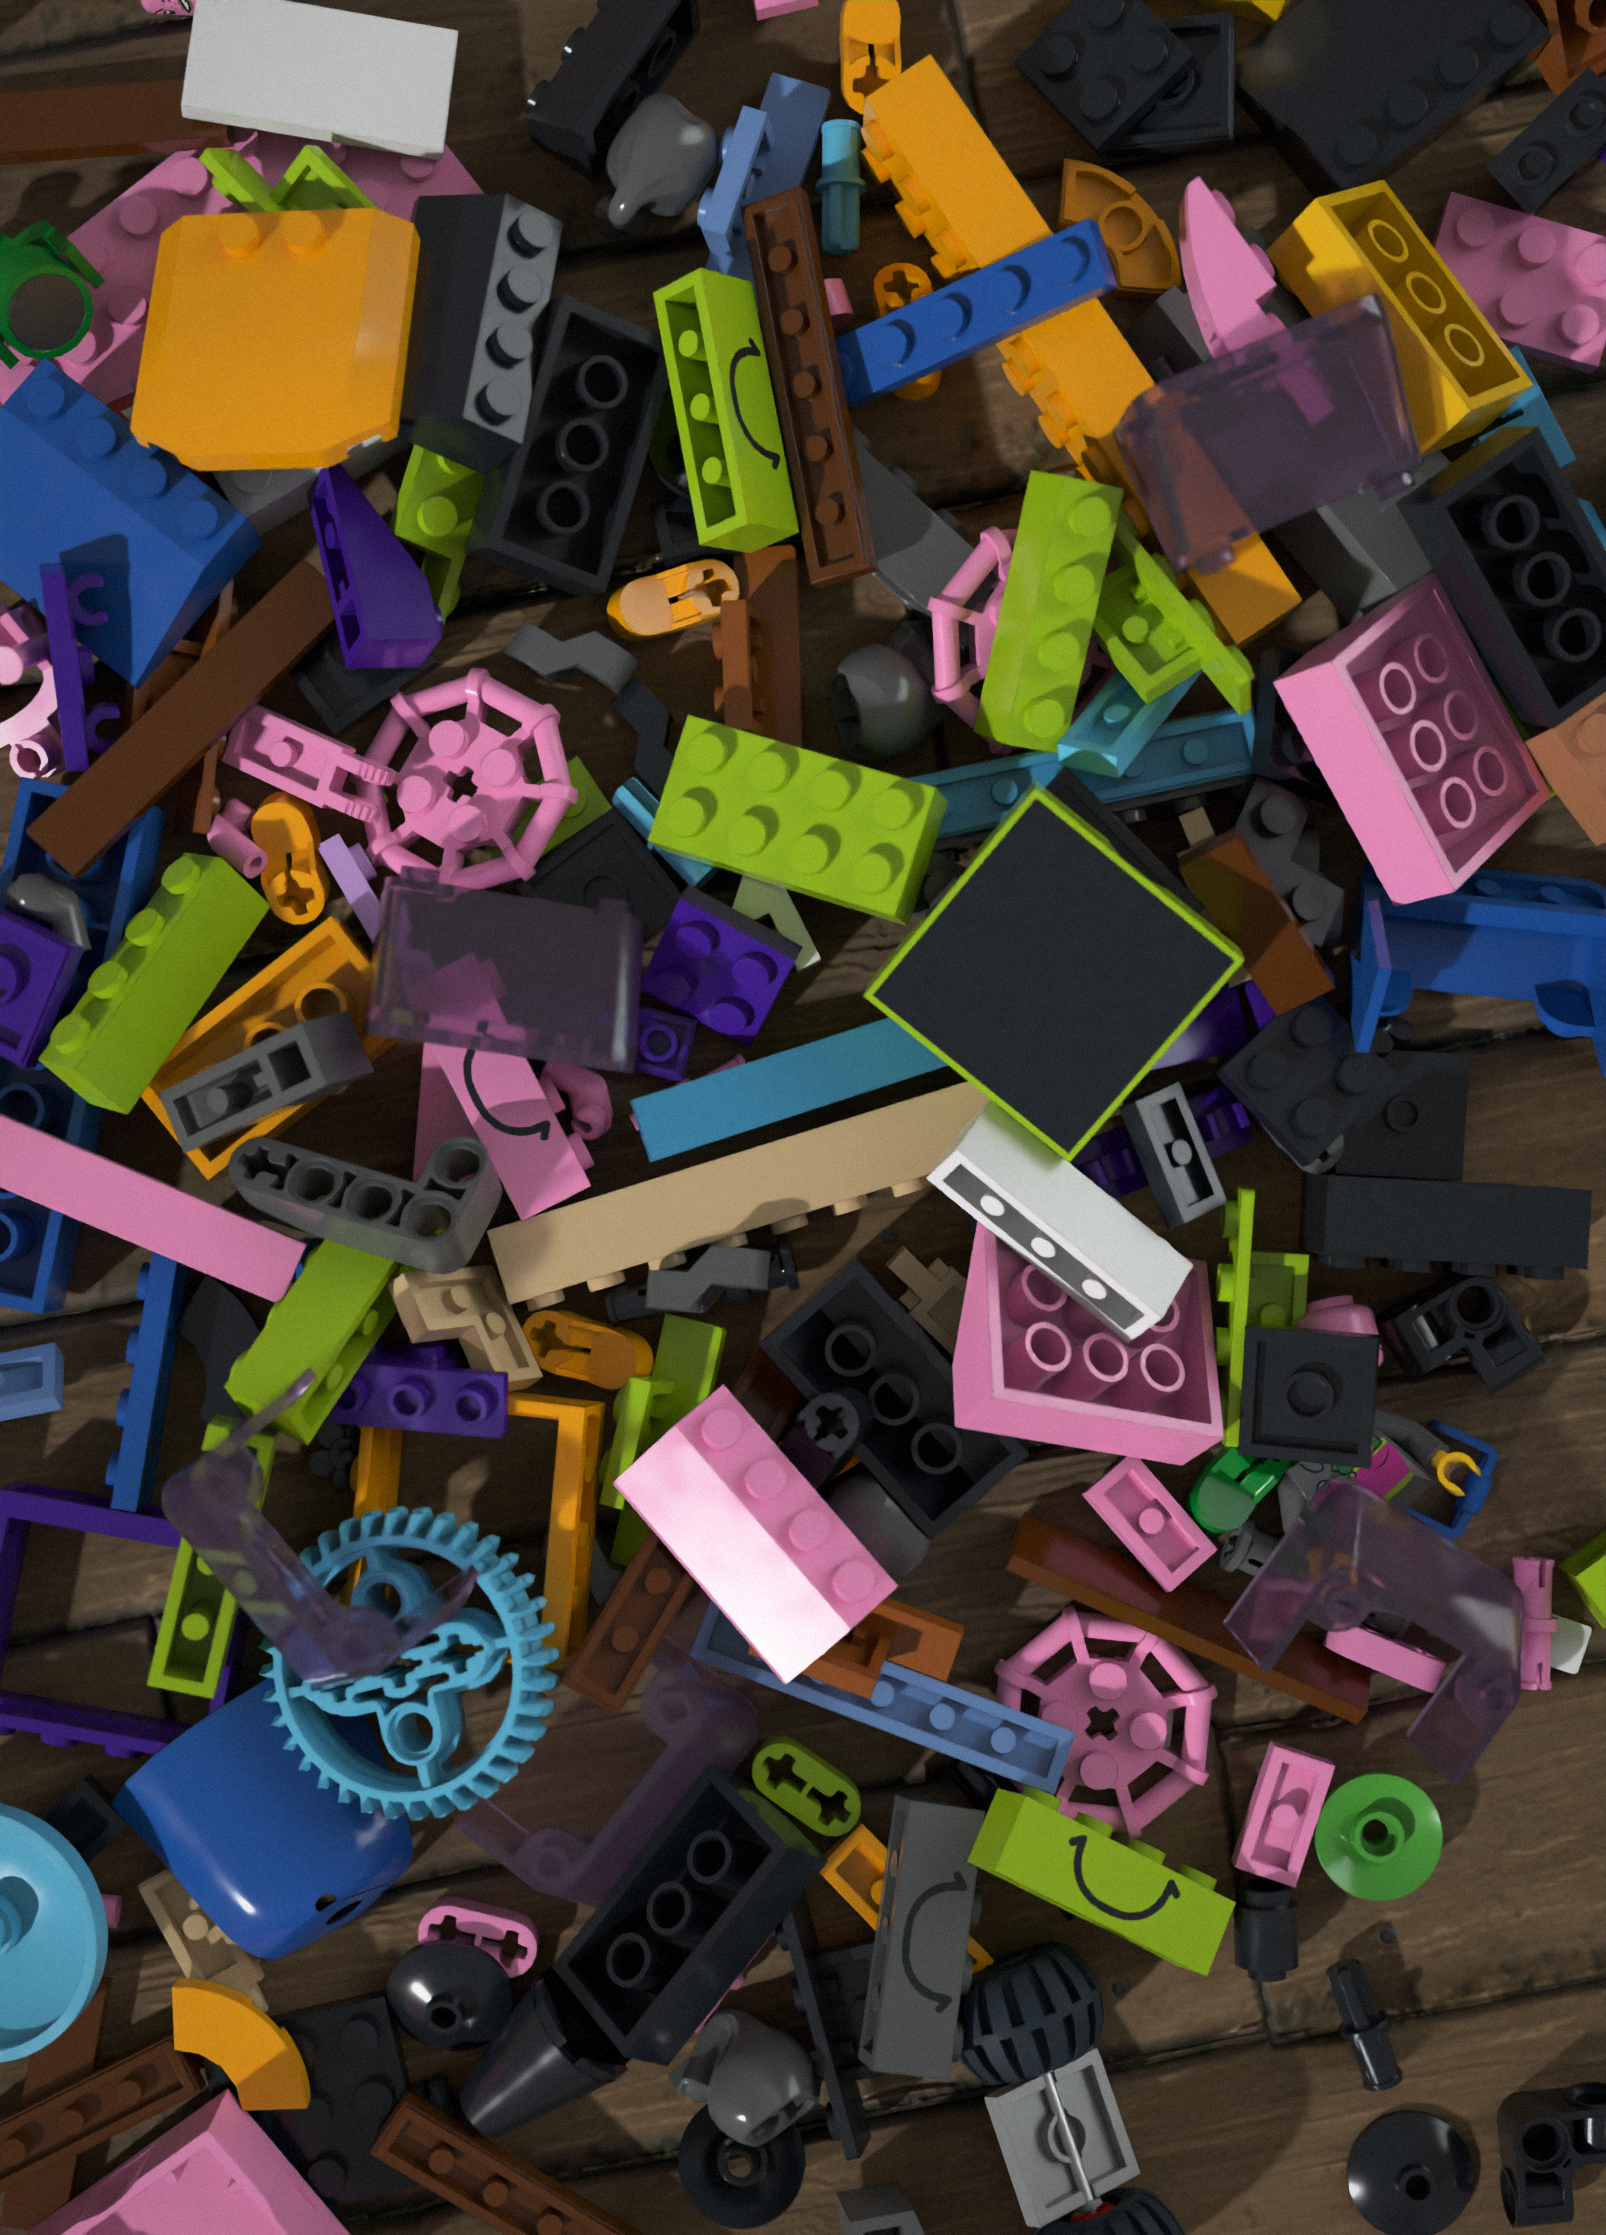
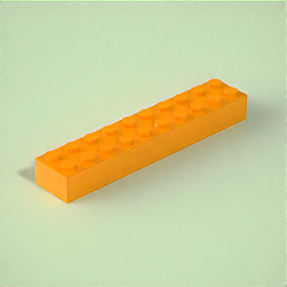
[859,54,1302,651]

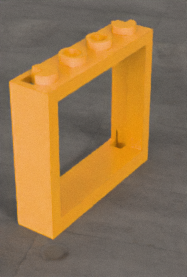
[339,1391,606,1671]

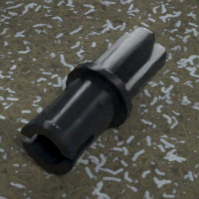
[1326,1958,1403,2092]

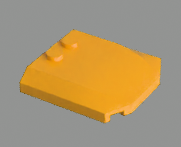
[130,207,421,471]

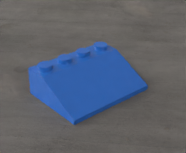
[0,357,262,690]

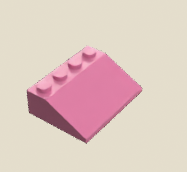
[1273,572,1551,907]
[952,1221,1224,1466]

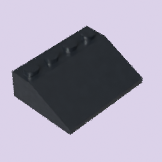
[1236,0,1552,198]

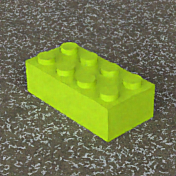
[648,715,949,926]

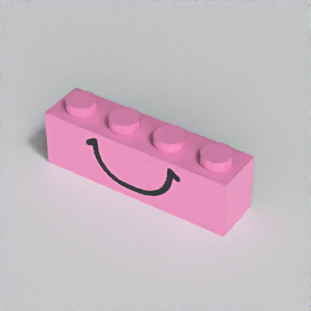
[402,952,595,1221]

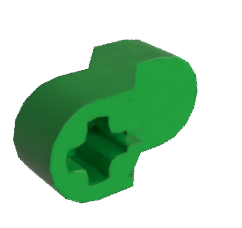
[1184,1445,1290,1537]

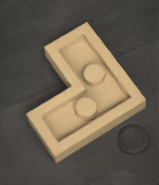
[387,1265,543,1391]

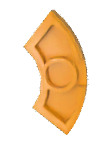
[1057,158,1181,300]
[172,1978,311,2111]

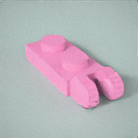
[221,704,396,824]

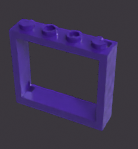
[0,1481,267,1758]

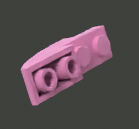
[1179,176,1333,434]

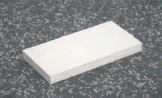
[181,0,458,161]

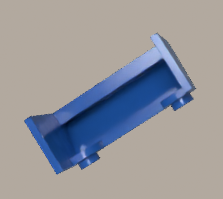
[1346,861,1606,1078]

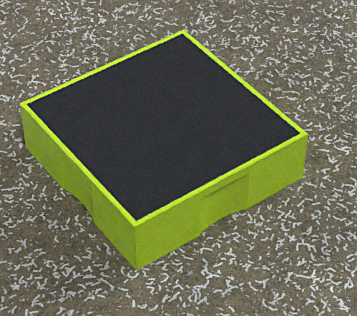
[863,780,1245,1163]

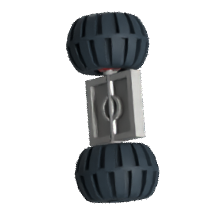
[957,1942,1185,2235]

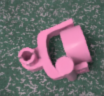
[0,603,66,779]

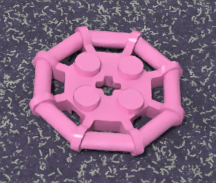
[926,526,1119,757]
[349,668,579,904]
[993,1606,1218,1839]

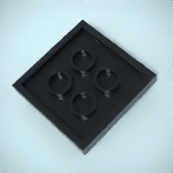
[201,1988,420,2207]

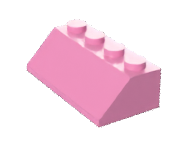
[613,1384,898,1685]

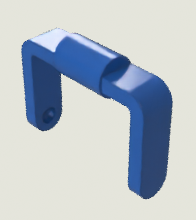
[1398,1419,1498,1538]

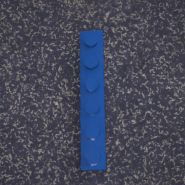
[769,218,1117,442]

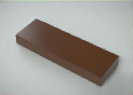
[1179,827,1335,1016]

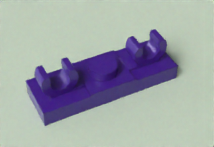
[39,562,120,772]
[1070,1084,1254,1199]

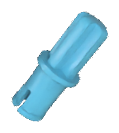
[816,119,866,256]
[612,777,720,889]

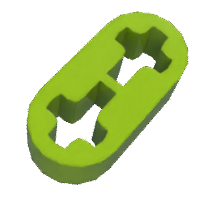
[752,1736,861,1836]

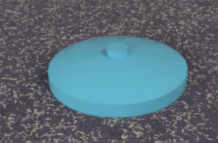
[0,1803,108,2063]

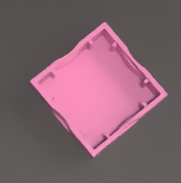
[28,2088,350,2235]

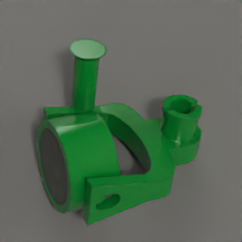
[0,220,105,370]

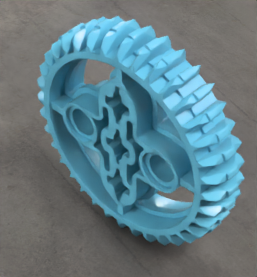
[258,1506,561,1821]

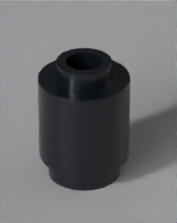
[1233,1879,1299,1982]

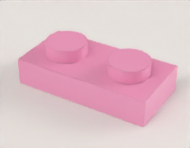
[1082,1456,1218,1593]
[1231,1740,1335,1887]

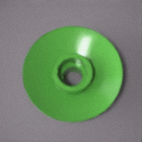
[1314,1772,1443,1901]

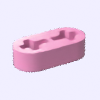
[1323,1614,1447,1693]
[418,1896,540,1978]

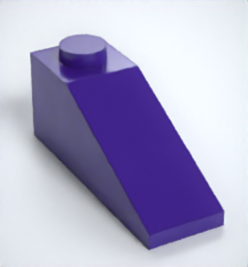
[306,463,443,669]

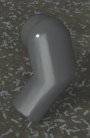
[6,873,92,953]

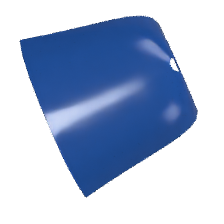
[111,1657,413,1959]

